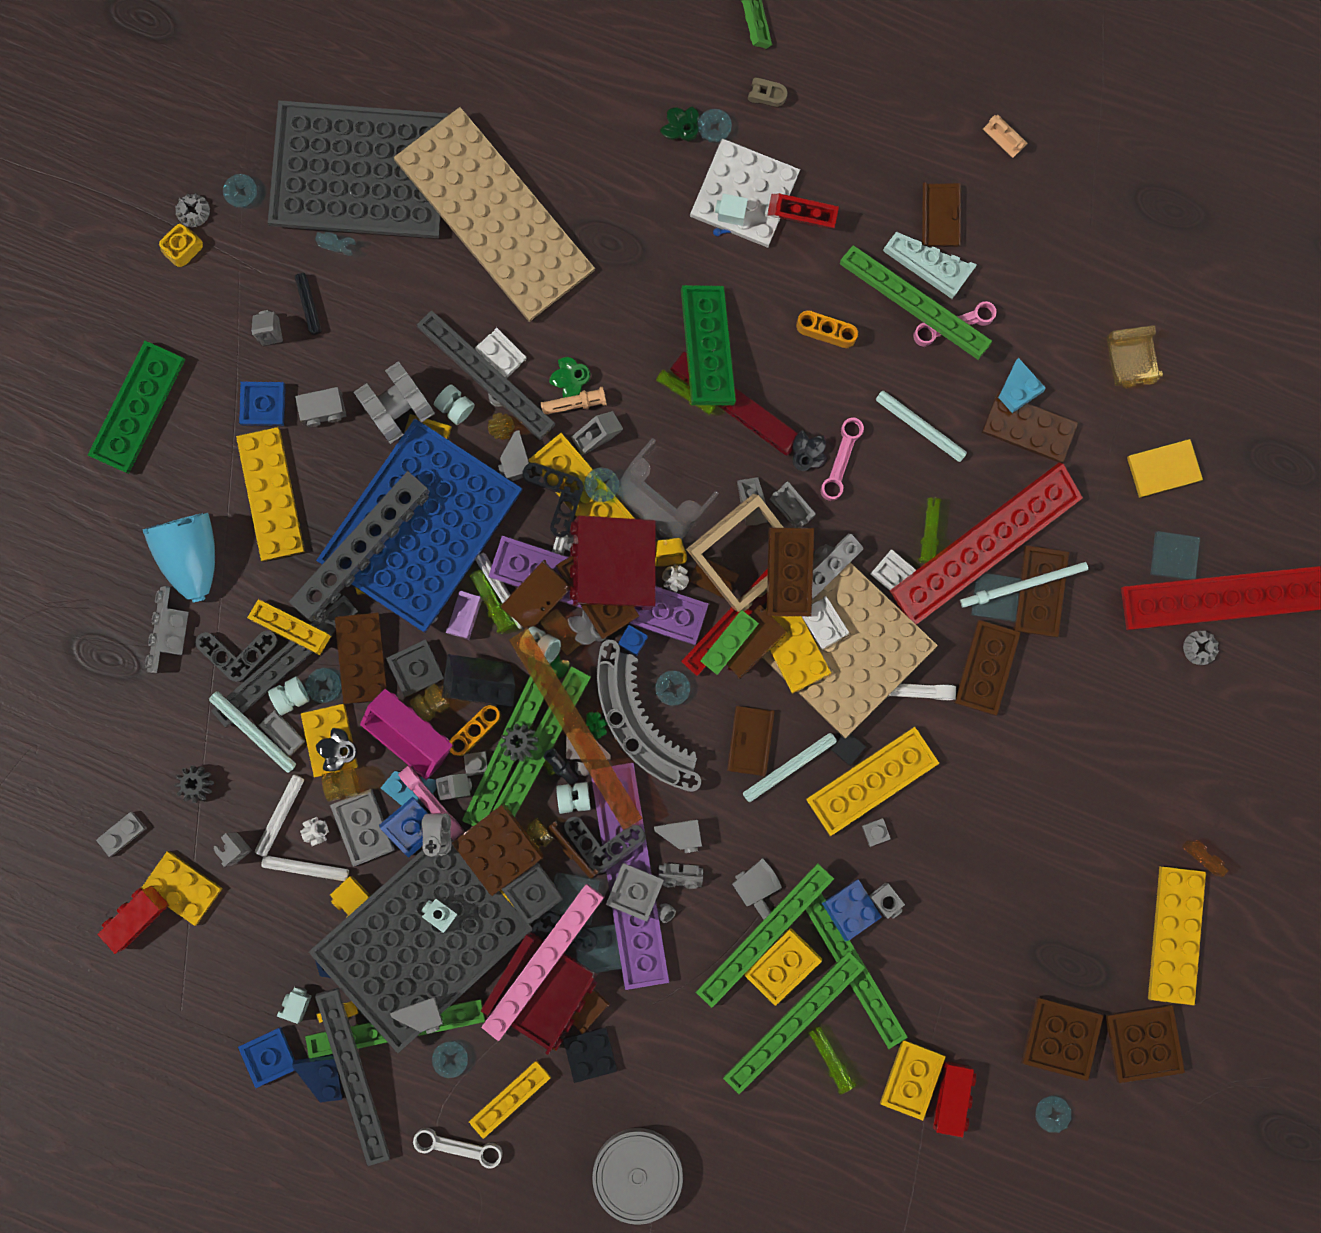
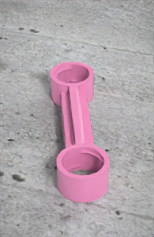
[914,301,996,347]
[821,418,864,501]
[398,765,465,841]

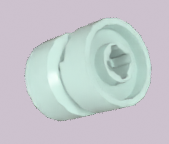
[434,384,475,425]
[519,626,561,665]
[268,677,310,716]
[557,782,591,814]

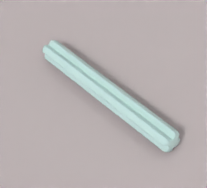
[876,391,967,462]
[209,692,296,773]
[743,733,837,802]

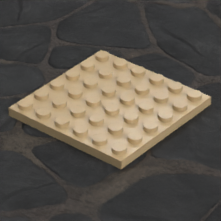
[762,563,938,739]

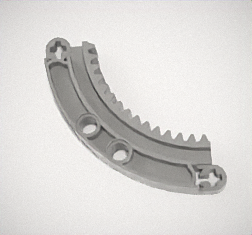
[597,640,701,792]

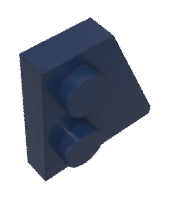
[292,1055,343,1103]

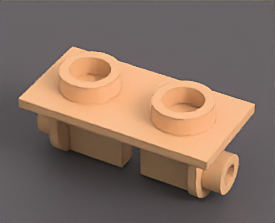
[983,115,1028,158]

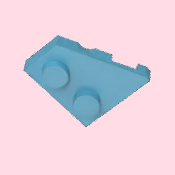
[998,358,1046,413]
[381,771,437,806]

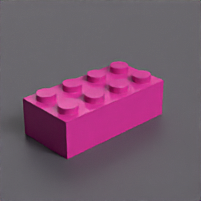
[360,689,453,781]

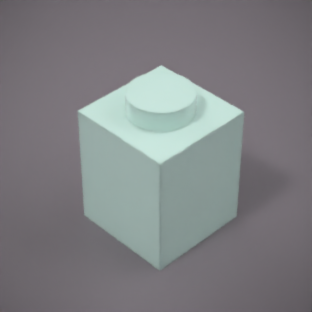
[715,193,748,226]

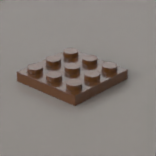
[452,803,544,896]
[1021,997,1103,1081]
[1105,1005,1185,1083]

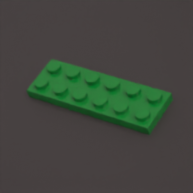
[681,285,736,405]
[88,341,185,474]

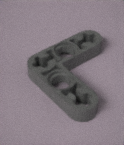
[195,631,279,682]
[564,817,646,873]

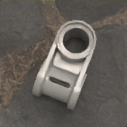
[422,813,451,857]

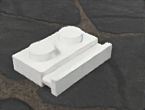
[474,327,527,379]
[871,549,916,590]
[802,596,849,650]

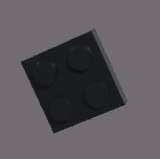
[563,1027,617,1083]

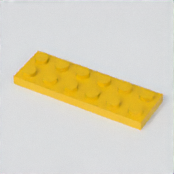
[236,427,305,562]
[528,433,635,519]
[806,727,939,836]
[1148,866,1206,1005]

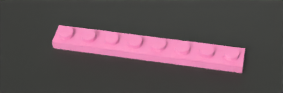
[481,884,604,1041]

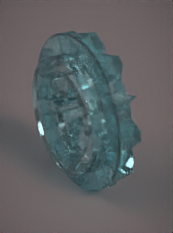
[698,109,732,143]
[223,174,257,208]
[585,468,619,502]
[305,668,341,703]
[656,671,690,706]
[432,1042,468,1078]
[1036,1096,1072,1133]

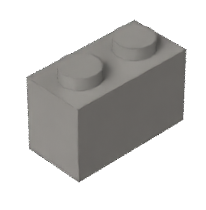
[295,387,347,427]

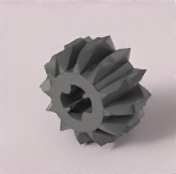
[500,724,539,762]
[174,765,214,803]

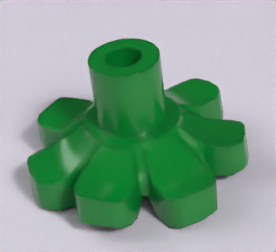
[586,711,608,739]

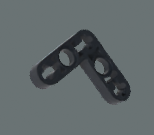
[522,463,584,538]
[531,911,598,952]

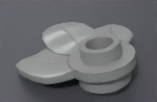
[568,610,607,645]

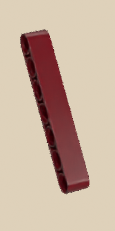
[670,352,797,456]

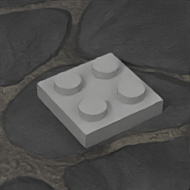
[606,863,664,922]

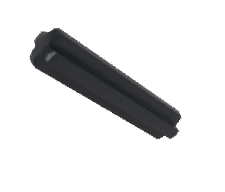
[295,273,322,335]

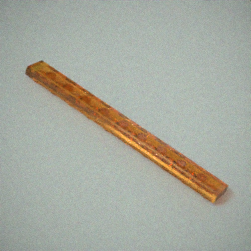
[509,629,643,830]

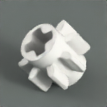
[662,564,689,592]
[300,817,329,846]

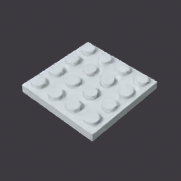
[690,139,800,248]

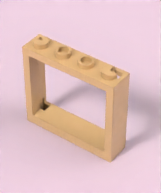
[686,494,784,612]

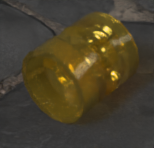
[409,683,451,722]
[322,767,360,802]
[526,818,554,850]

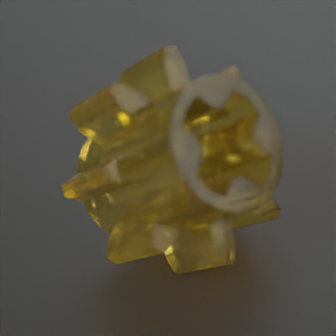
[488,413,515,440]

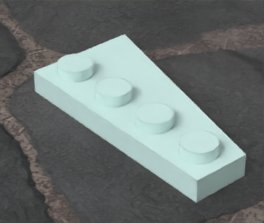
[883,232,977,299]

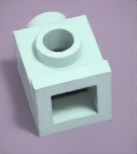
[421,899,458,933]
[277,986,312,1024]

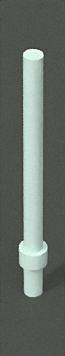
[960,562,1088,608]

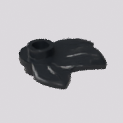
[792,430,828,471]
[316,728,358,772]

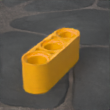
[796,311,858,348]
[450,705,502,756]

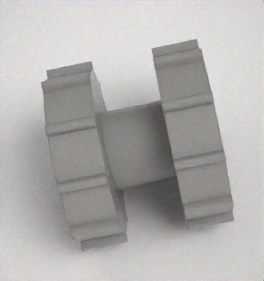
[354,361,435,444]

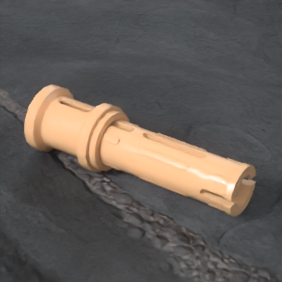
[541,386,607,415]

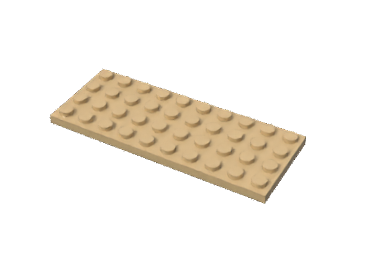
[394,107,595,322]

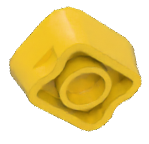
[159,224,203,267]
[655,538,687,567]

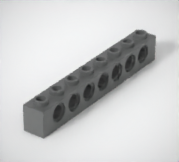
[289,471,430,622]

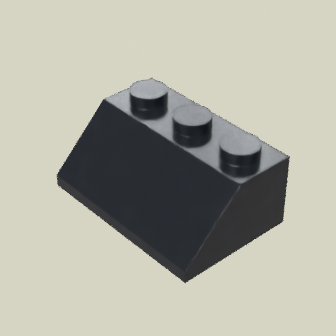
[442,654,515,707]

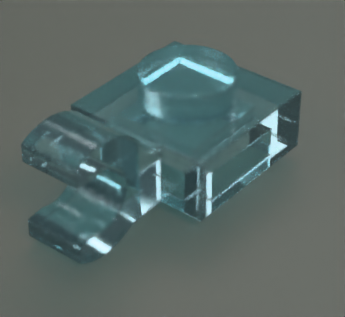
[315,232,356,256]

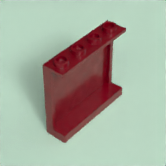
[570,515,655,610]
[481,931,598,1055]

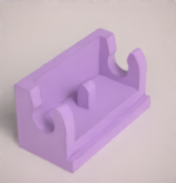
[446,591,482,640]

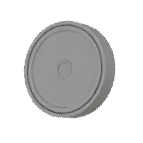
[592,1128,683,1225]

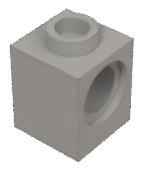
[869,882,905,919]

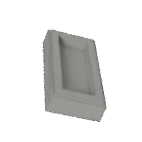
[259,710,306,756]

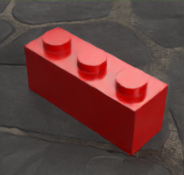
[767,193,839,229]
[97,886,169,954]
[933,1061,976,1138]

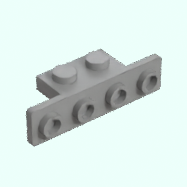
[812,533,863,600]
[145,586,188,673]

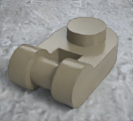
[748,78,787,107]

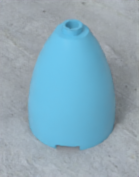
[143,513,215,602]

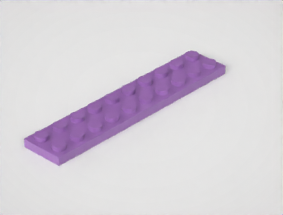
[488,536,708,645]
[590,763,669,990]

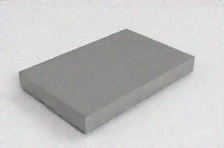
[330,789,395,867]

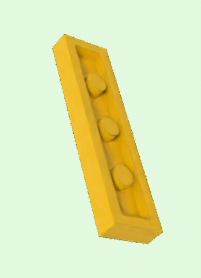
[247,599,331,655]
[469,1060,551,1139]

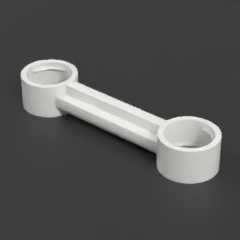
[889,684,956,700]
[413,1128,502,1168]

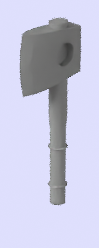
[732,858,784,939]

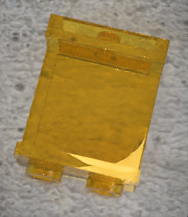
[1107,325,1163,388]

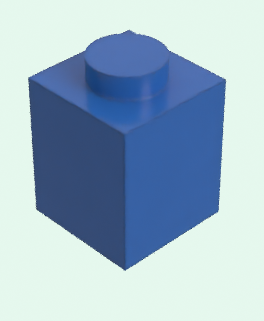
[618,625,648,656]

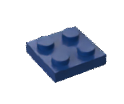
[239,382,285,426]
[379,797,429,858]
[822,879,882,941]
[238,1027,295,1088]

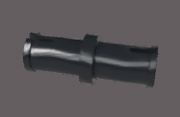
[544,748,579,785]

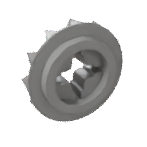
[175,193,210,227]
[1183,631,1219,665]

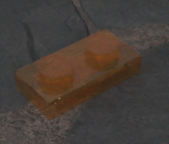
[540,608,582,656]
[1182,840,1229,877]

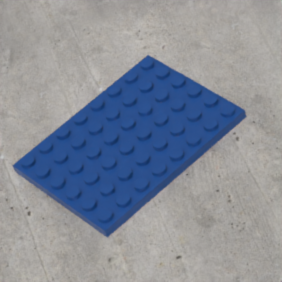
[316,418,523,633]

